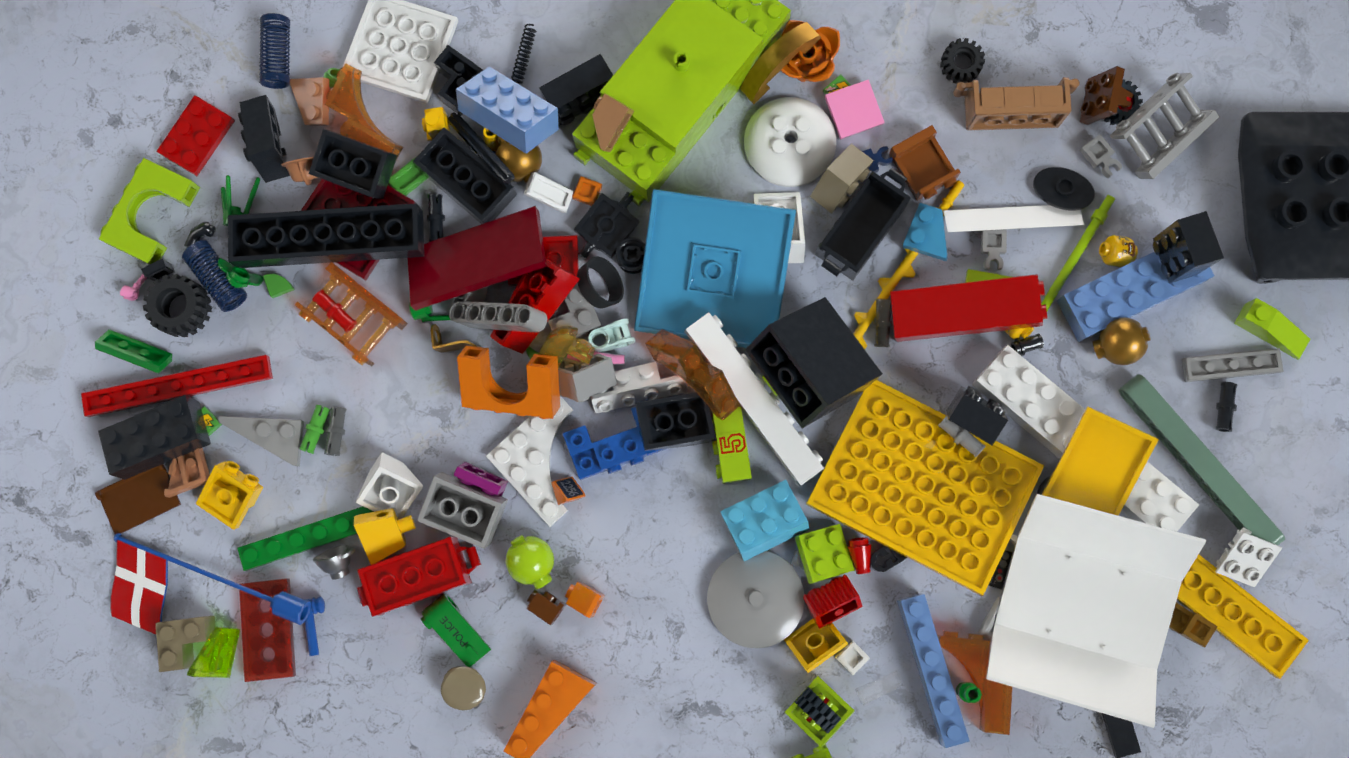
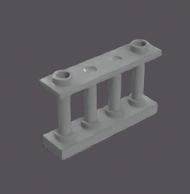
[1110,73,1219,179]

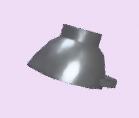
[313,545,355,580]

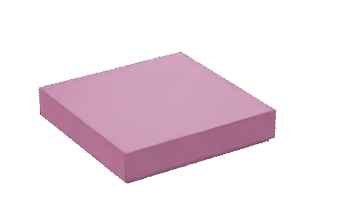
[824,79,885,140]

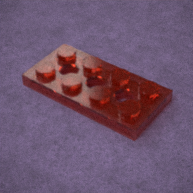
[239,578,296,682]

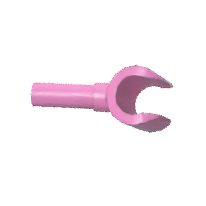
[120,274,147,301]

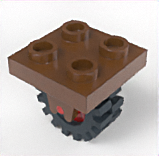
[1080,66,1143,125]

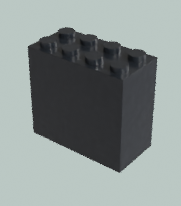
[745,297,883,429]

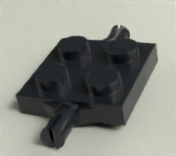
[574,192,640,259]

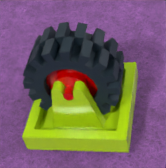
[785,676,855,748]

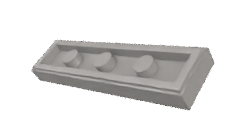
[1181,348,1284,382]

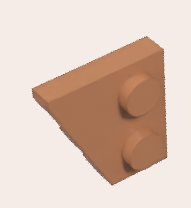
[290,77,329,126]
[164,448,210,498]

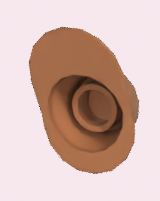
[281,157,318,186]

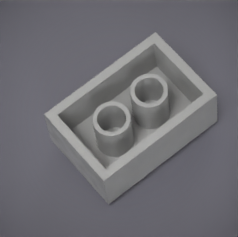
[417,472,508,549]

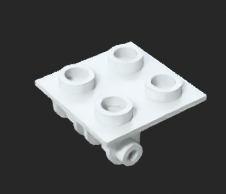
[1215,527,1282,587]

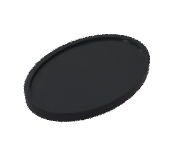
[1033,167,1095,211]

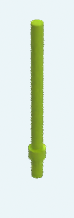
[1041,195,1115,311]

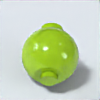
[505,535,554,589]

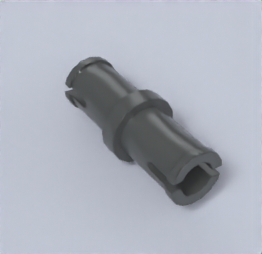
[324,407,347,456]

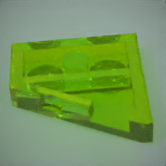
[187,626,240,678]

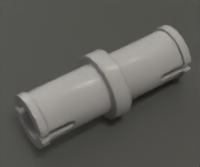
[938,416,986,458]

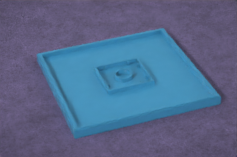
[634,189,796,348]

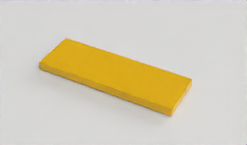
[1177,554,1309,679]

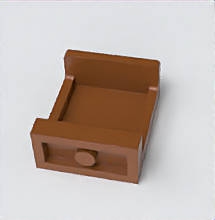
[889,125,961,201]

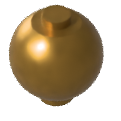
[496,137,542,183]
[1092,317,1151,365]

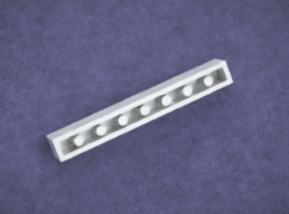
[685,312,824,486]

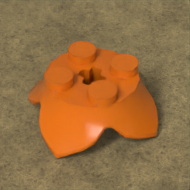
[780,20,840,82]

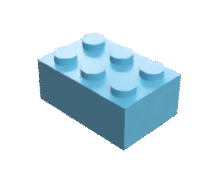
[720,480,809,561]

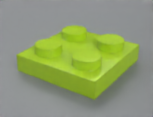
[795,524,854,584]

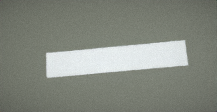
[943,205,1084,232]

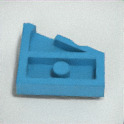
[903,203,948,261]

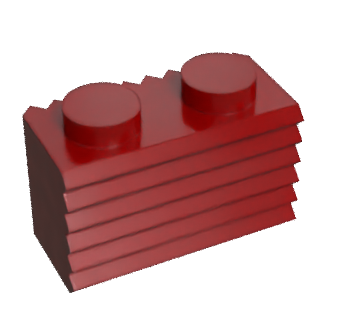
[803,575,863,629]

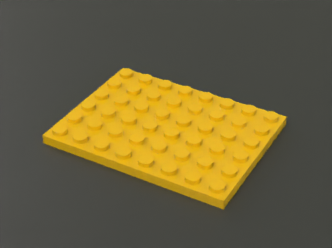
[806,380,1045,596]

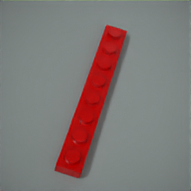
[81,355,273,417]

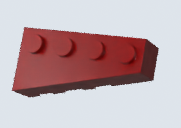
[490,259,580,354]

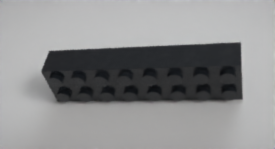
[228,203,425,268]

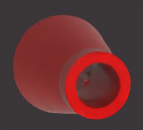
[847,537,871,574]

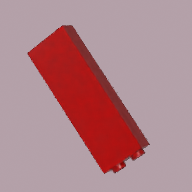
[890,274,1047,342]

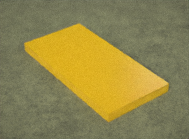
[1042,406,1159,516]

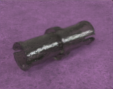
[873,299,892,347]

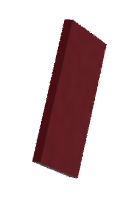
[407,206,547,310]

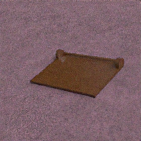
[95,464,181,534]

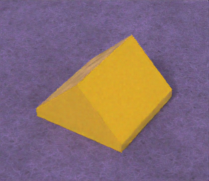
[784,619,848,673]

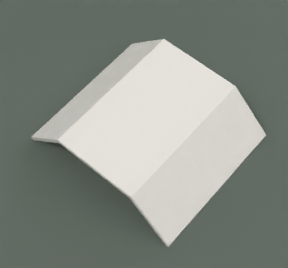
[986,494,1206,728]

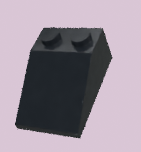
[635,391,716,451]

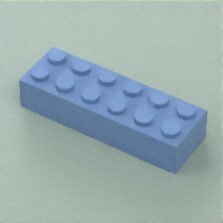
[1057,252,1215,342]

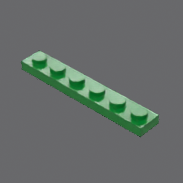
[237,506,374,571]

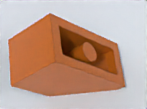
[565,582,605,618]

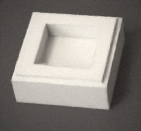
[835,640,870,675]

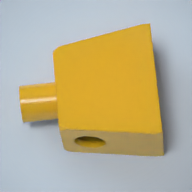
[354,508,416,565]

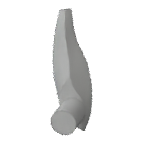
[978,597,1001,642]

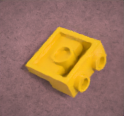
[196,461,263,530]

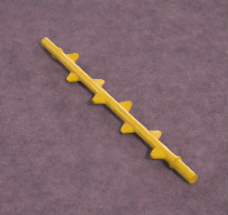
[853,180,965,349]

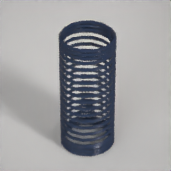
[259,13,291,89]
[182,240,247,312]

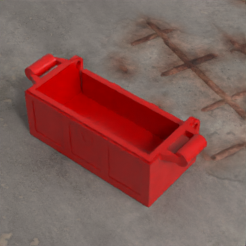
[357,536,481,617]

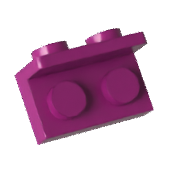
[454,462,508,497]

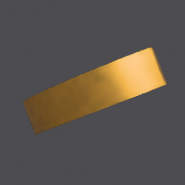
[740,22,821,104]
[1169,603,1218,648]

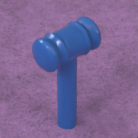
[305,596,325,656]

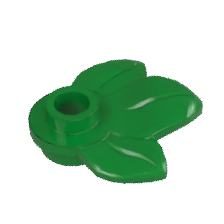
[218,258,263,288]

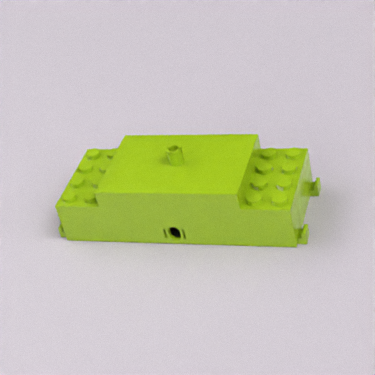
[572,0,791,206]

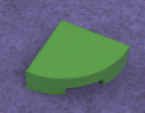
[263,274,295,298]

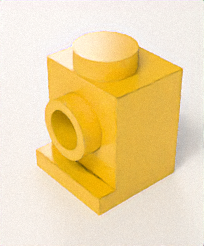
[422,107,450,141]

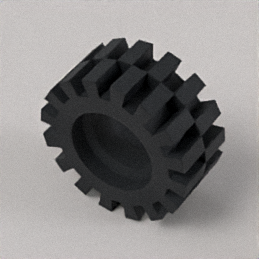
[940,38,985,84]

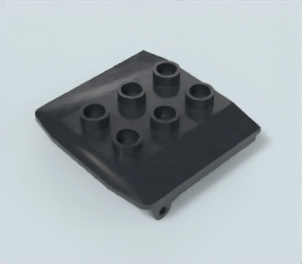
[1238,112,1349,284]

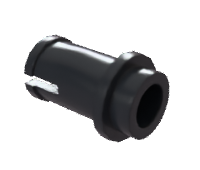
[1011,333,1044,356]

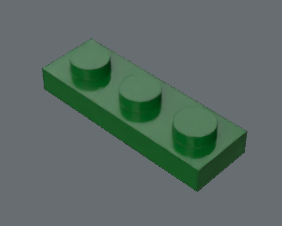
[95,330,172,374]

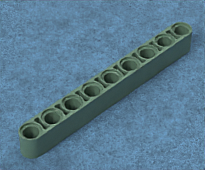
[1119,374,1285,545]

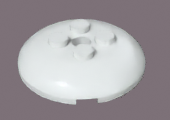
[744,97,836,187]

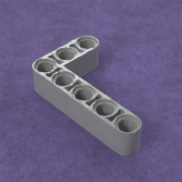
[449,286,547,333]

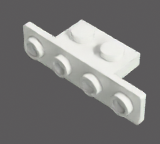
[591,362,687,413]

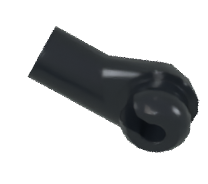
[184,222,216,247]

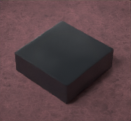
[141,259,175,281]

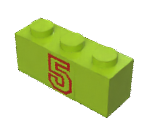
[711,407,752,484]

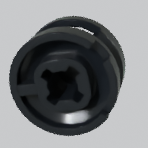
[616,238,646,274]

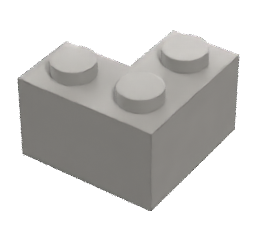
[548,284,602,347]
[558,354,617,402]

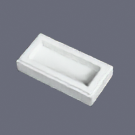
[524,172,574,213]

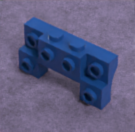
[563,407,666,480]

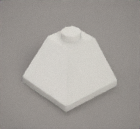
[356,452,423,520]

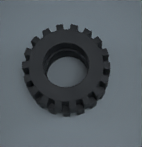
[143,274,212,337]

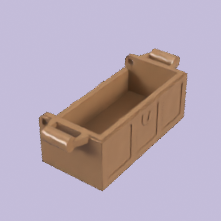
[953,77,1080,130]

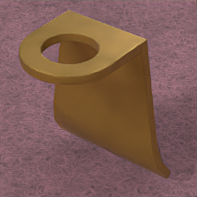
[430,324,480,353]

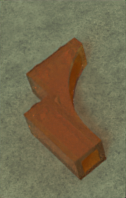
[325,63,403,163]
[645,329,740,420]
[937,631,1012,735]

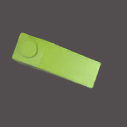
[1234,298,1310,360]

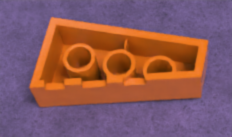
[503,660,597,758]

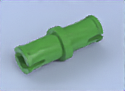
[299,404,330,454]

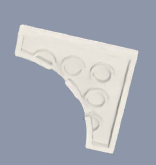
[486,396,573,527]

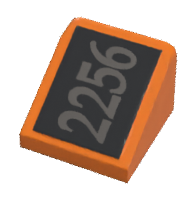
[551,476,585,505]

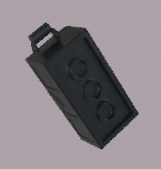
[815,168,911,281]

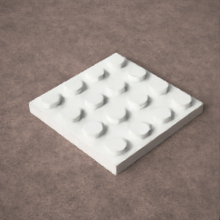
[340,0,458,103]

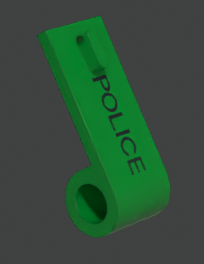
[420,592,491,667]

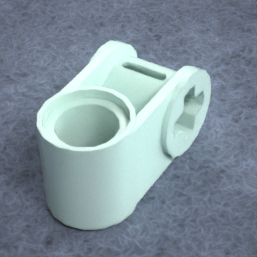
[588,319,635,353]

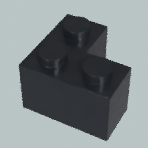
[434,45,483,116]

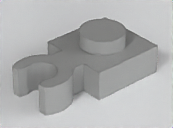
[1079,134,1122,178]
[981,229,1007,270]

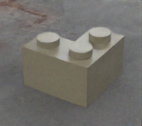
[810,143,873,214]
[156,616,217,672]

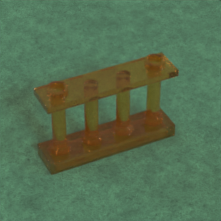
[295,262,408,367]

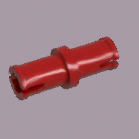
[312,289,357,333]

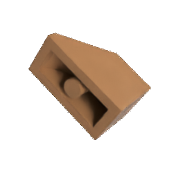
[592,93,634,152]

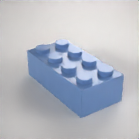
[456,66,559,154]

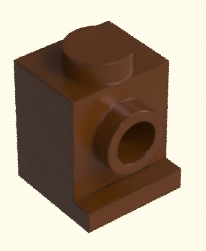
[526,590,567,625]

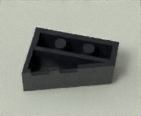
[238,95,290,183]

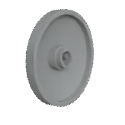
[707,551,804,648]

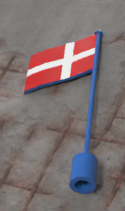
[111,533,311,635]

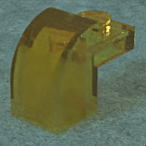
[538,326,595,368]

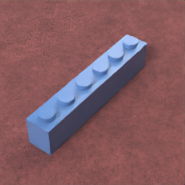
[897,594,970,748]

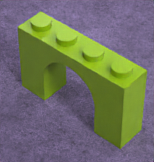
[99,158,201,265]

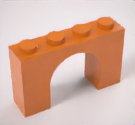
[457,346,560,419]

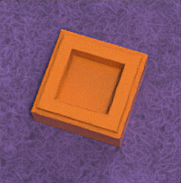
[572,176,602,206]

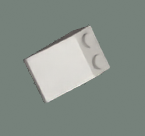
[754,192,805,263]

